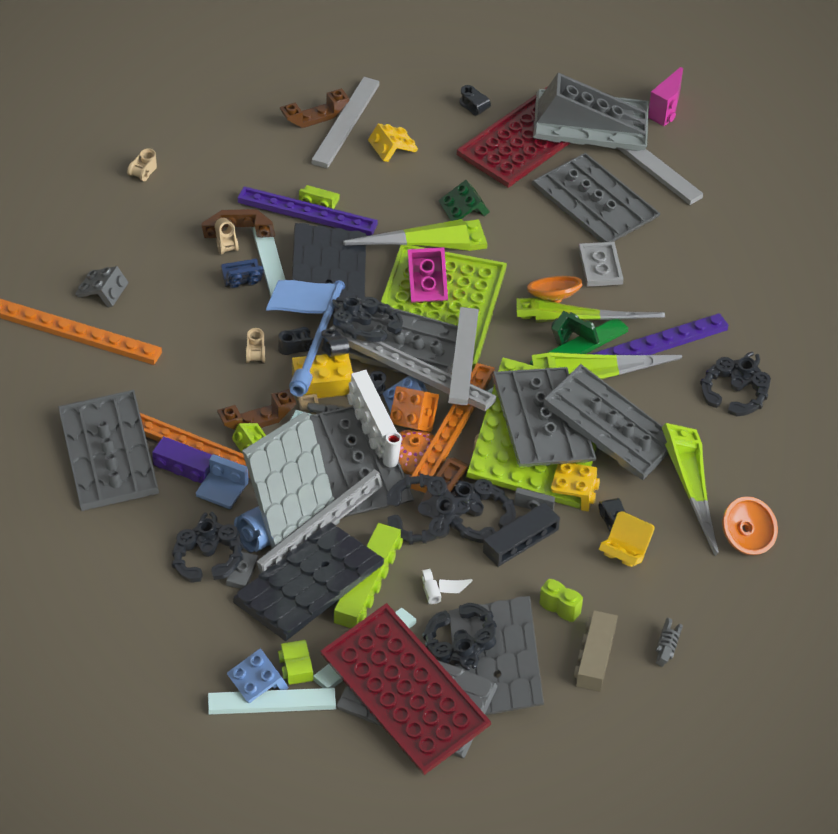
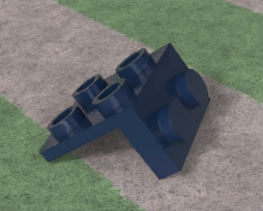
[221,259,264,288]

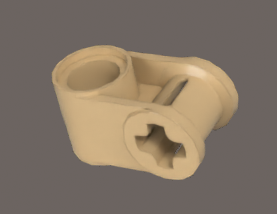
[127,149,157,181]
[215,218,239,255]
[246,328,265,363]

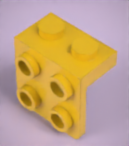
[368,124,418,162]
[551,463,600,512]
[599,511,654,567]

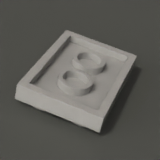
[579,242,623,287]

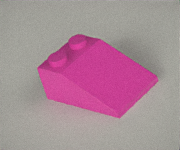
[648,67,683,126]
[408,247,448,303]

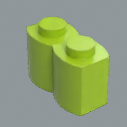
[539,579,583,622]
[278,640,313,685]

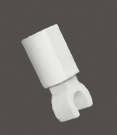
[422,569,441,605]

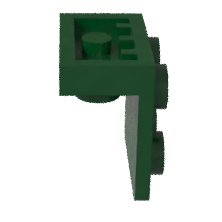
[439,180,490,221]

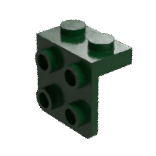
[551,311,599,346]

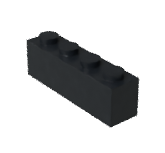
[483,503,560,567]

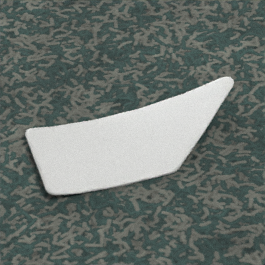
[439,579,473,593]

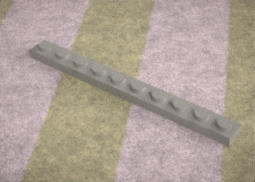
[330,325,496,411]

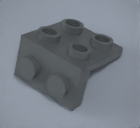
[75,266,129,307]

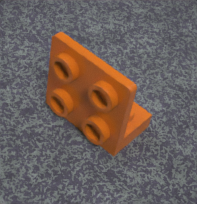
[390,386,439,432]

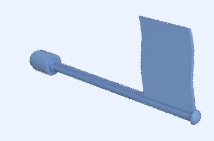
[266,280,345,397]

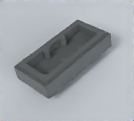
[514,488,555,511]
[226,552,258,589]

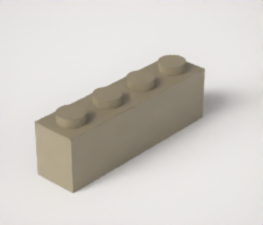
[574,611,618,692]

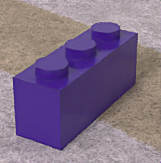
[152,436,212,483]

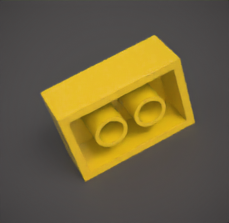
[292,354,353,400]

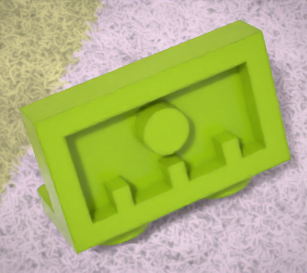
[299,185,340,209]
[232,423,266,454]

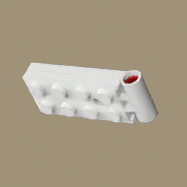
[347,370,402,467]

